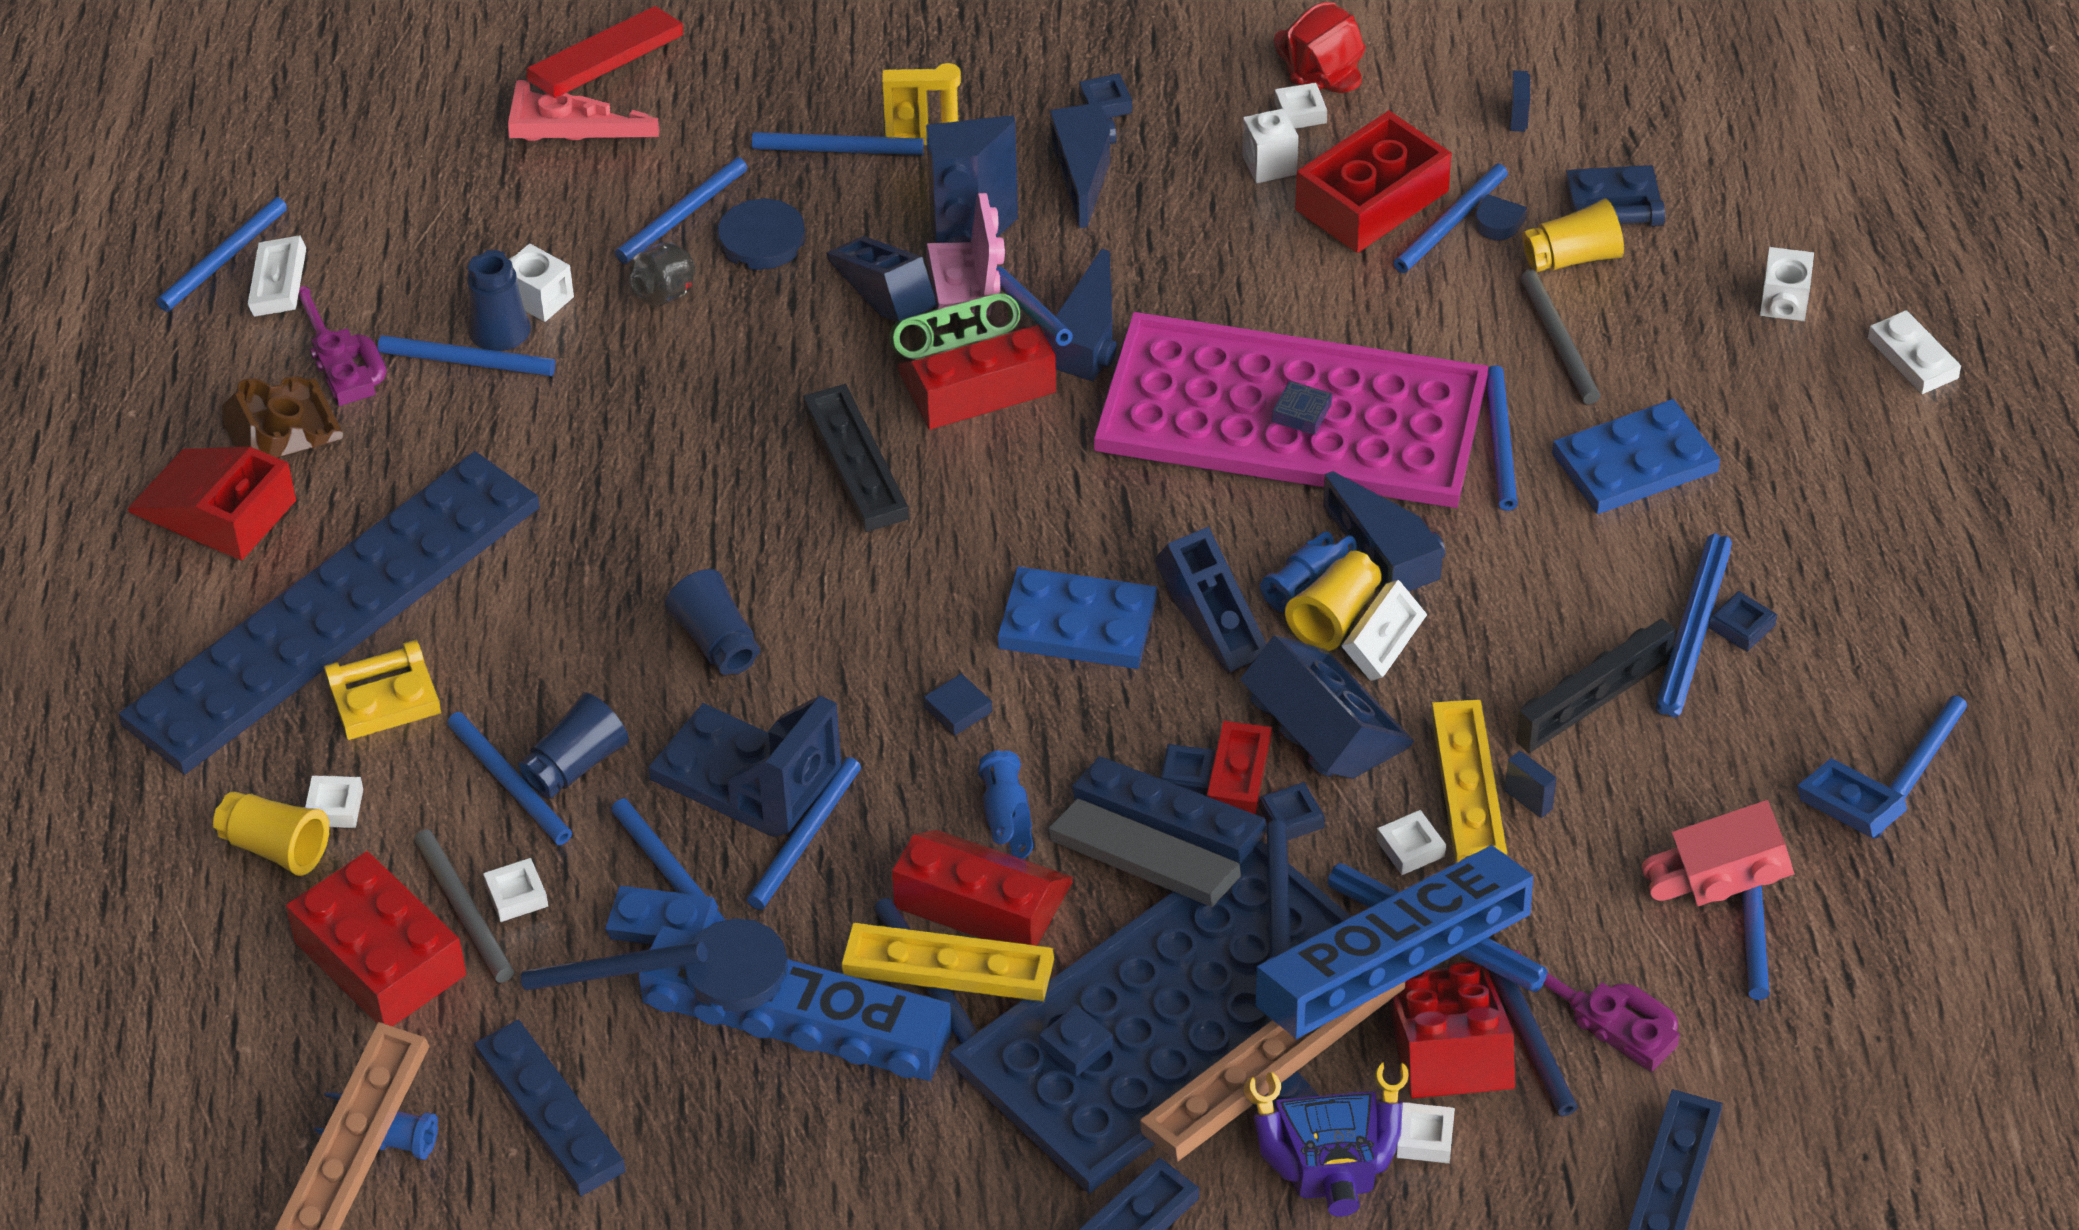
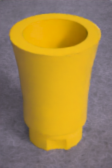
[1522,198,1624,272]
[1285,551,1382,651]
[213,792,329,876]

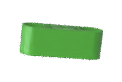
[889,293,1020,358]

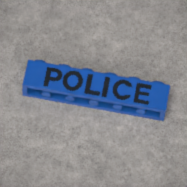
[1256,845,1534,1039]
[639,926,952,1082]

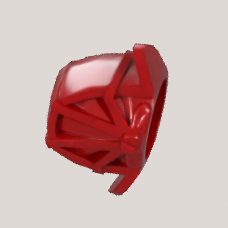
[1273,2,1366,93]

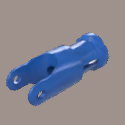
[1260,531,1357,613]
[977,751,1033,859]
[314,1092,438,1160]

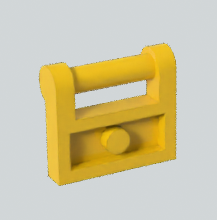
[882,63,961,145]
[324,639,441,740]

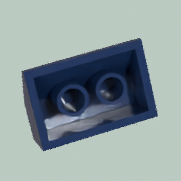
[926,115,1018,243]
[1240,635,1414,779]

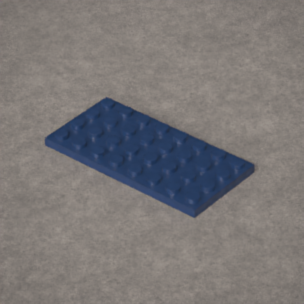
[950,840,1351,1194]

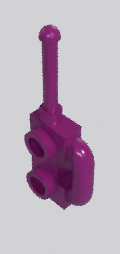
[298,286,387,406]
[1513,950,1680,1073]

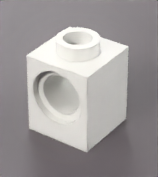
[1242,108,1298,184]
[508,244,574,322]
[1760,247,1814,321]

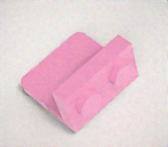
[926,193,1005,317]

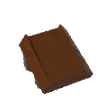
[222,376,343,458]

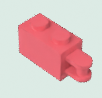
[1641,800,1794,907]

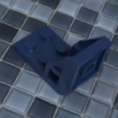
[648,695,842,837]

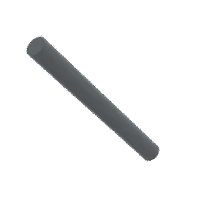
[1520,270,1600,404]
[414,829,514,983]

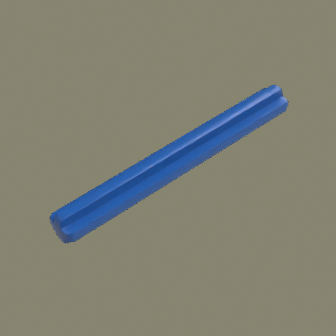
[1656,533,1732,717]
[1327,863,1548,992]

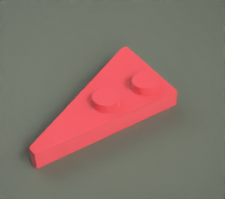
[508,80,660,141]

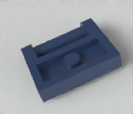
[1565,165,1665,227]

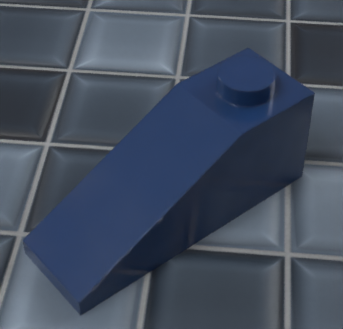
[1050,102,1117,228]
[826,236,937,322]
[1044,249,1117,382]
[1323,471,1445,592]
[1154,526,1267,674]

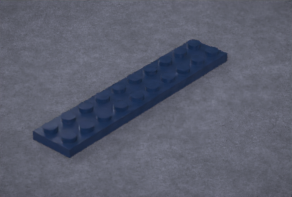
[118,451,540,775]

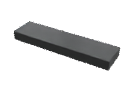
[1049,799,1241,907]

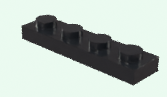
[803,384,909,532]
[1516,618,1675,754]

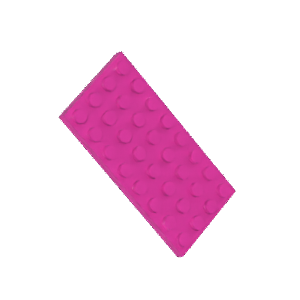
[1094,312,1488,508]

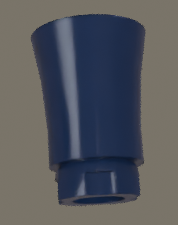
[467,250,531,351]
[665,569,760,676]
[518,692,629,799]

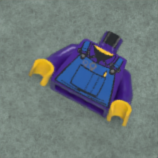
[1244,1062,1409,1217]

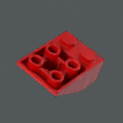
[128,447,296,561]
[1389,962,1515,1099]

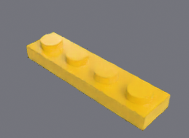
[1431,700,1507,864]
[842,923,1054,1002]

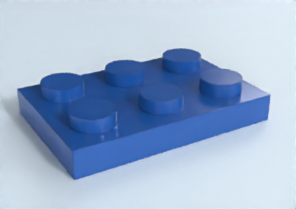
[1552,399,1720,514]
[998,566,1157,669]

